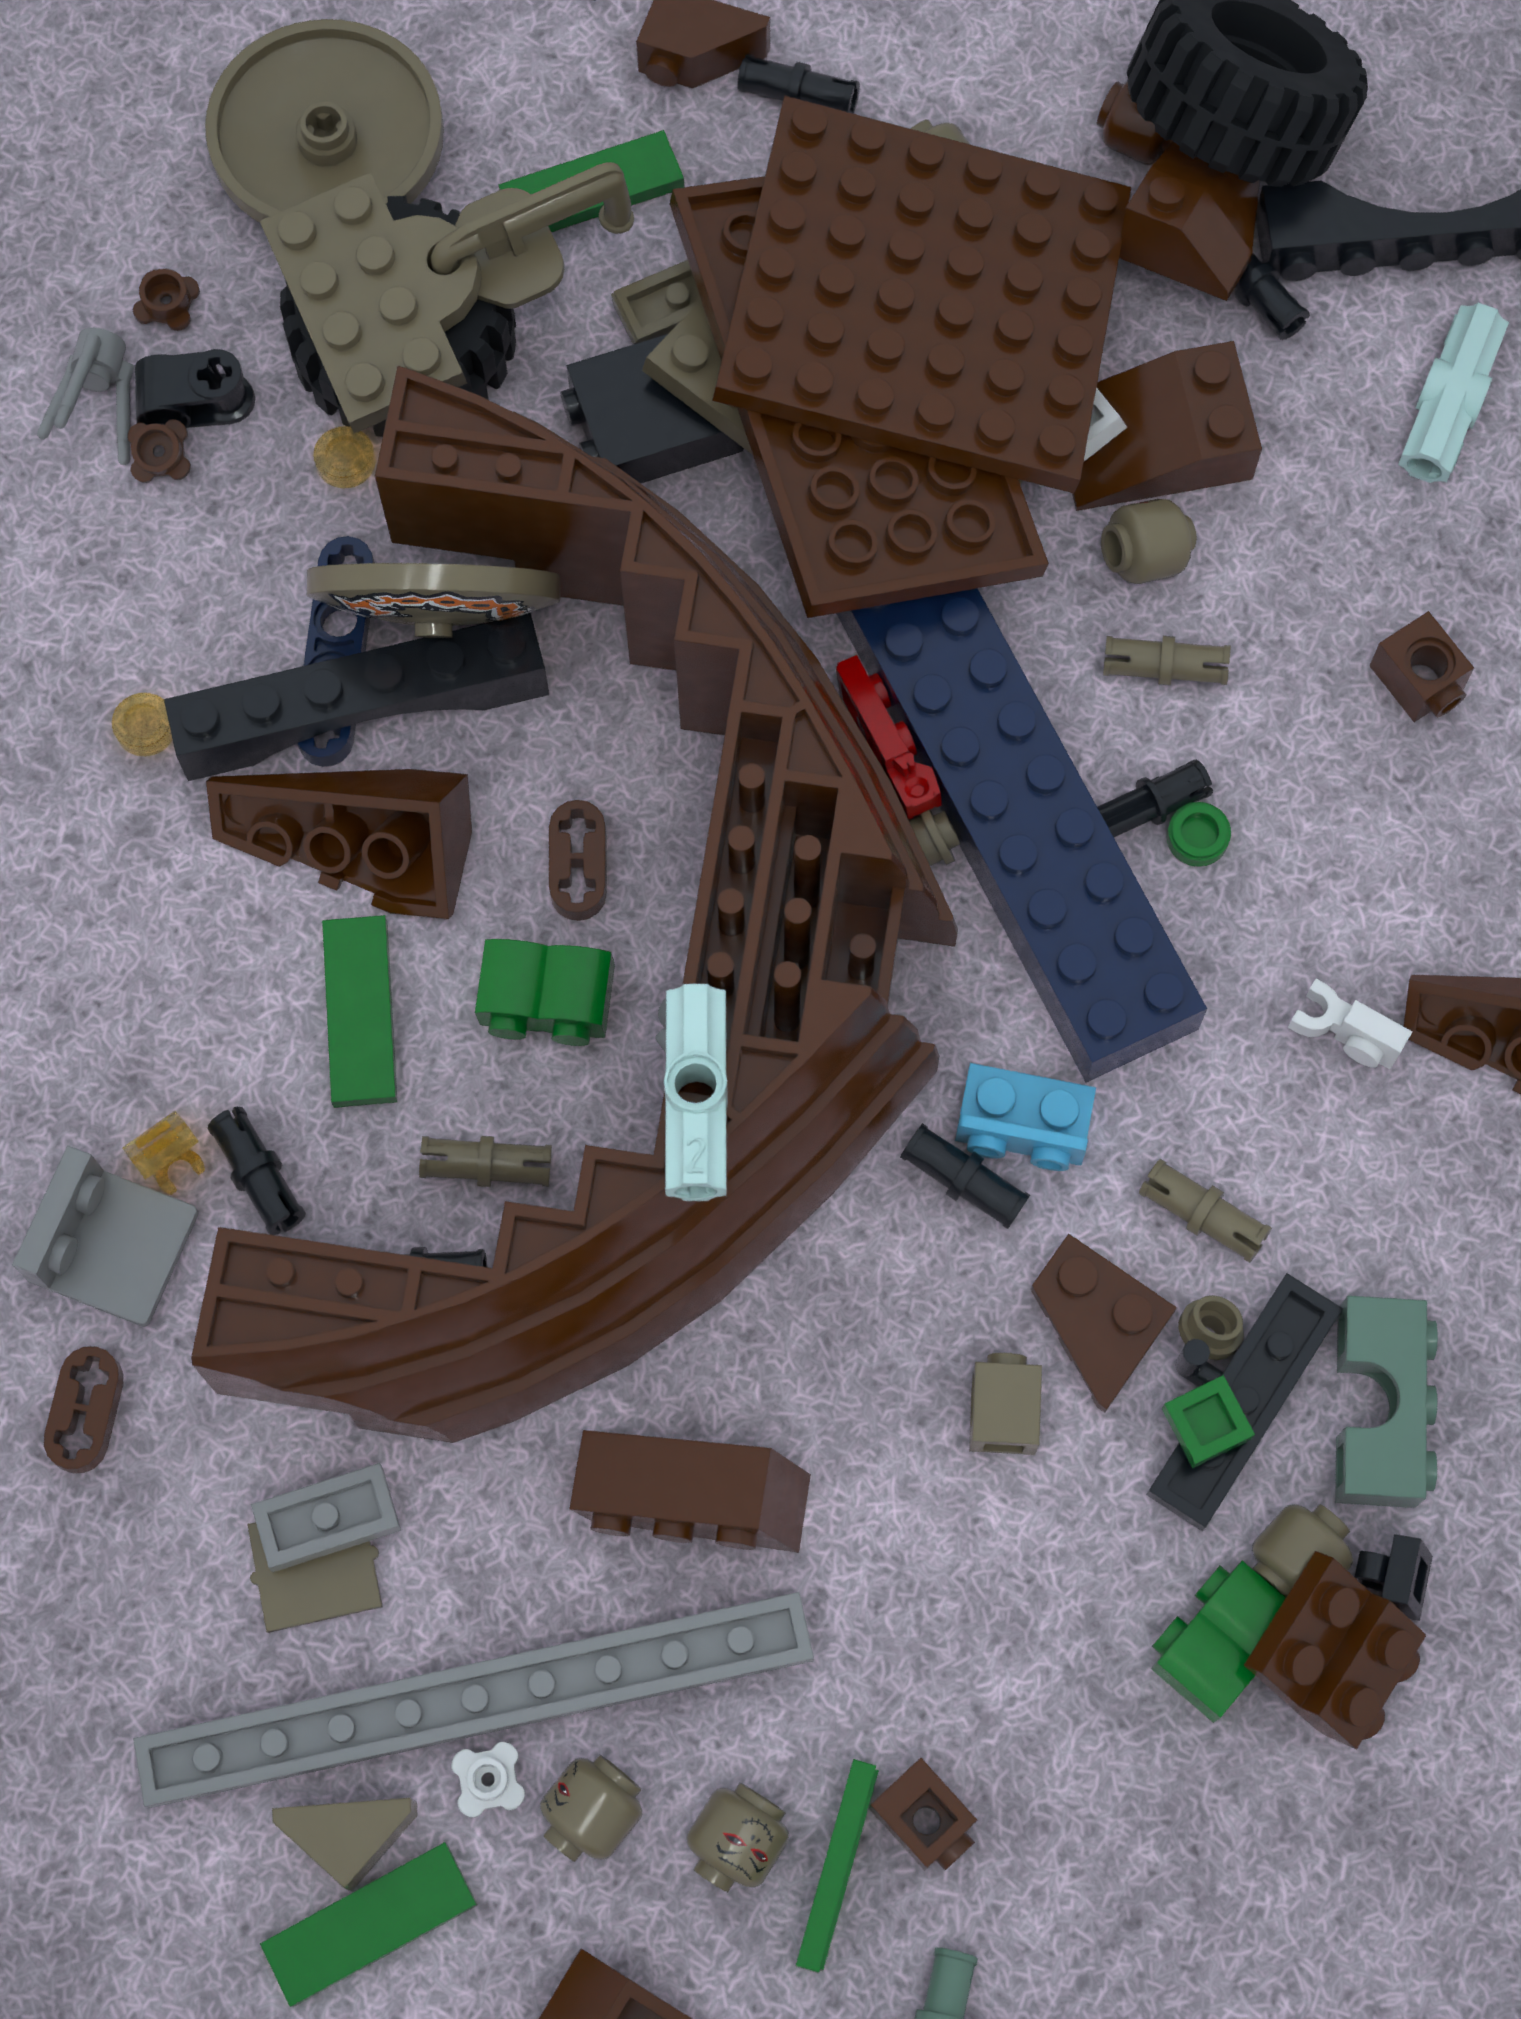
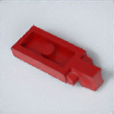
[836,655,942,819]

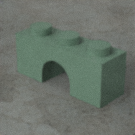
[1335,1295,1438,1508]

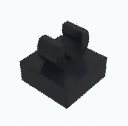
[1354,1534,1433,1621]

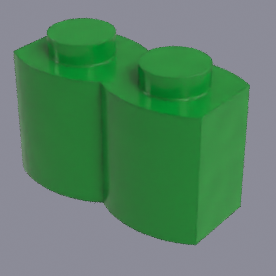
[475,939,615,1046]
[1151,1561,1286,1723]

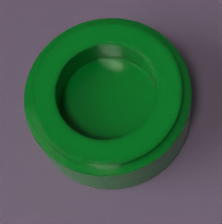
[1166,802,1231,867]

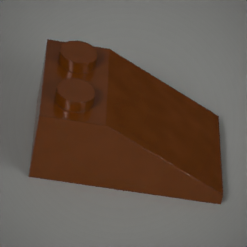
[1072,341,1262,511]

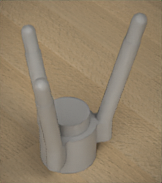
[37,328,134,465]

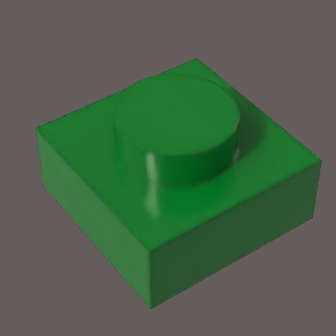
[1161,1375,1255,1468]

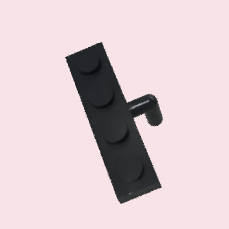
[1146,1273,1343,1532]

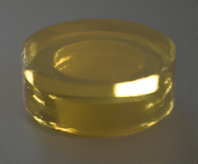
[313,426,376,488]
[112,693,173,756]

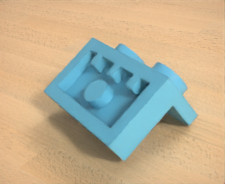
[955,1063,1096,1171]

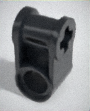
[135,349,255,428]

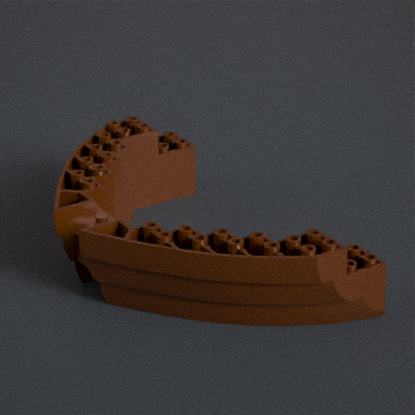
[191,366,958,1443]

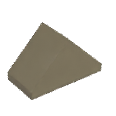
[272,1798,418,1891]

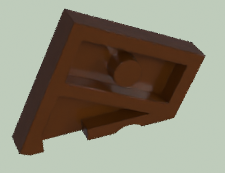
[1031,1233,1177,1413]

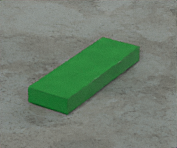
[498,130,685,232]
[322,915,398,1108]
[795,1759,879,1974]
[260,1842,478,2007]

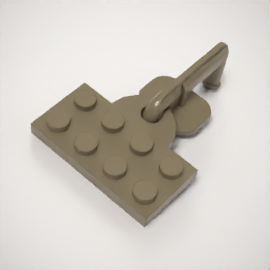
[260,162,634,434]

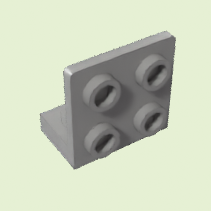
[12,1145,199,1327]

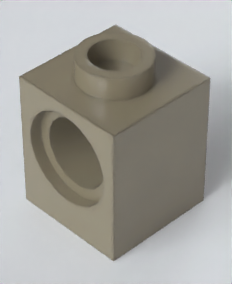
[969,1353,1042,1455]

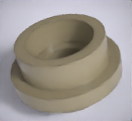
[909,809,961,866]
[1178,1295,1244,1360]

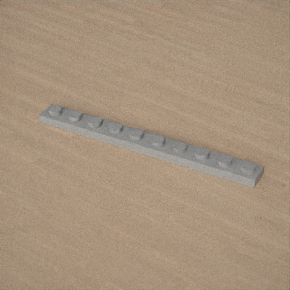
[133,1592,814,1808]

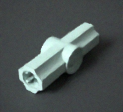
[1398,303,1509,483]
[664,984,728,1201]

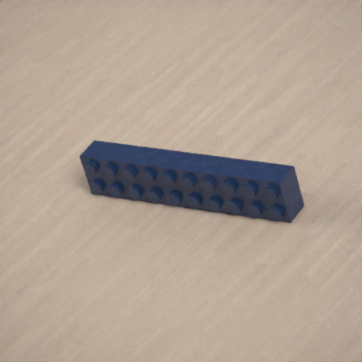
[836,588,1207,1083]

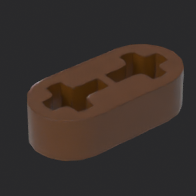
[549,800,607,921]
[44,1346,124,1473]

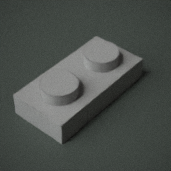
[251,1463,401,1572]

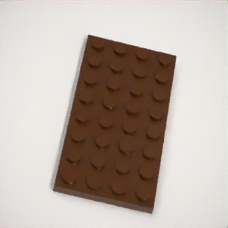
[669,176,1049,618]

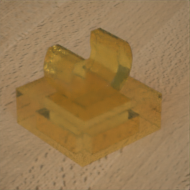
[122,1111,205,1195]

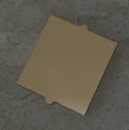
[247,1522,383,1633]

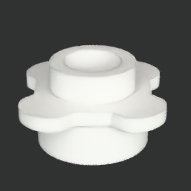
[451,1742,525,1818]

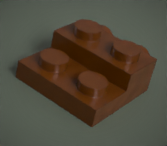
[1244,1551,1427,1750]

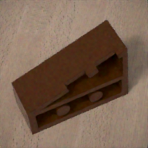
[569,1430,811,1553]

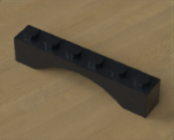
[1256,180,1521,281]
[164,613,549,781]

